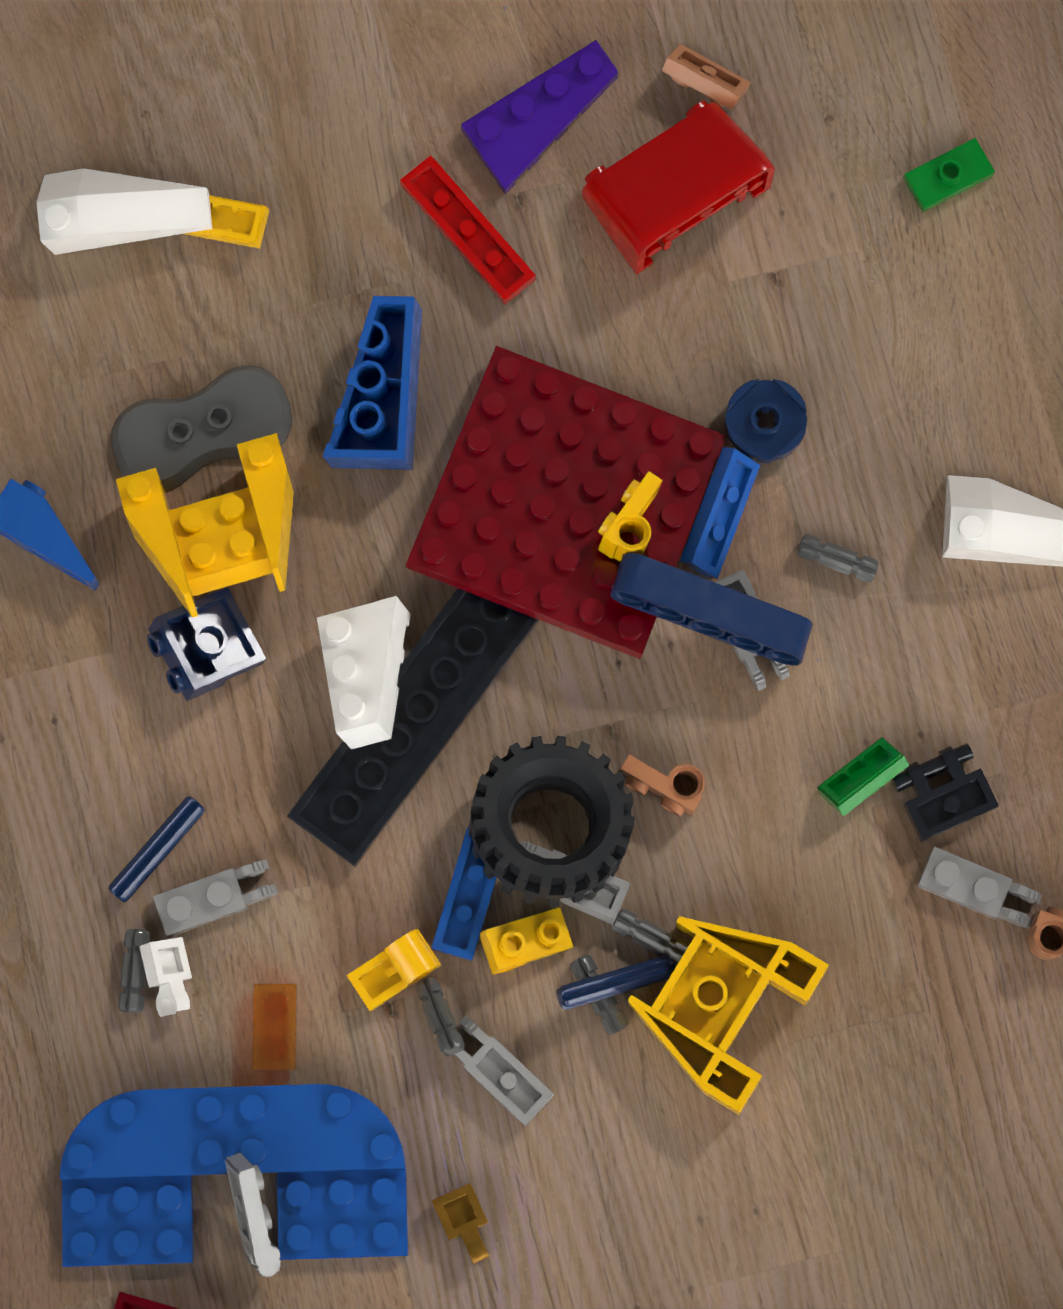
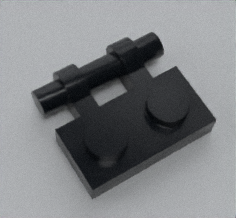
[891,743,999,842]

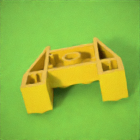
[116,433,294,618]
[628,916,829,1115]

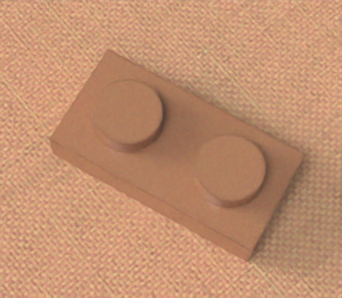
[662,44,751,109]

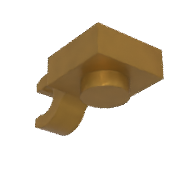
[431,1182,490,1264]

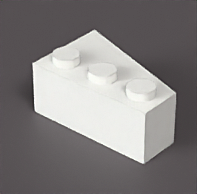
[317,596,411,749]

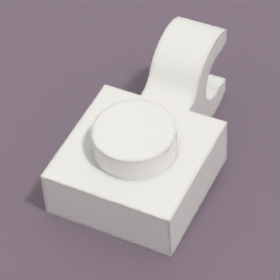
[139,937,192,1017]

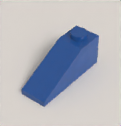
[0,478,100,591]

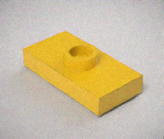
[185,195,269,249]

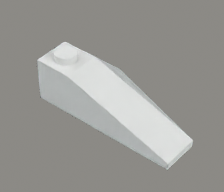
[37,168,213,255]
[942,475,1063,567]

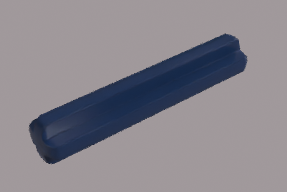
[108,796,205,902]
[556,955,675,1010]

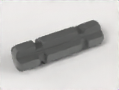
[797,534,879,582]
[612,909,690,966]
[118,929,150,1013]
[570,954,628,1035]
[415,977,465,1056]

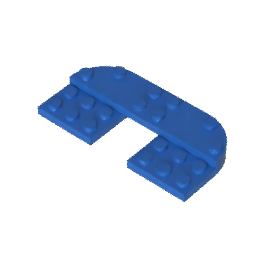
[60,1084,408,1267]

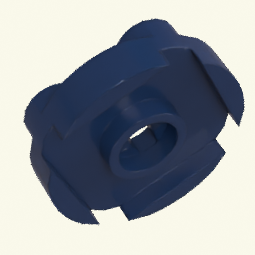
[724,379,807,464]

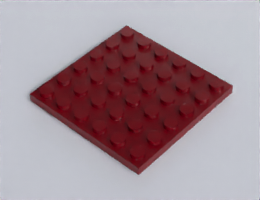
[405,346,727,659]

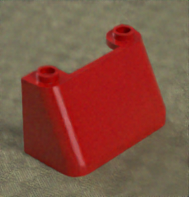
[582,101,775,275]

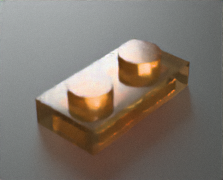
[252,984,297,1070]

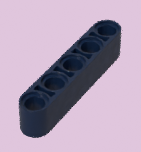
[610,553,813,666]

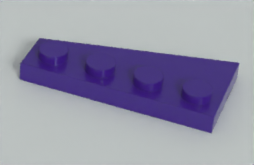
[461,40,619,194]

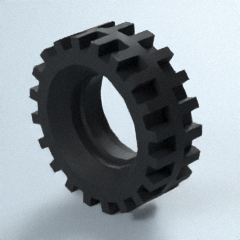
[469,736,635,906]

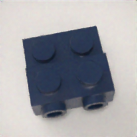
[147,587,266,701]

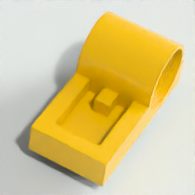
[598,471,663,562]
[479,907,574,975]
[346,929,441,1012]

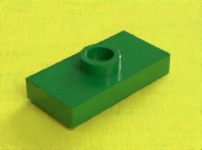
[903,137,995,213]
[817,737,909,817]

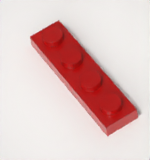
[400,155,536,305]

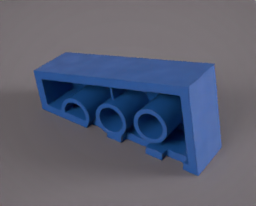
[323,296,422,470]

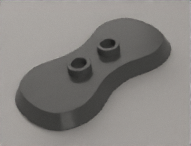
[111,366,292,491]

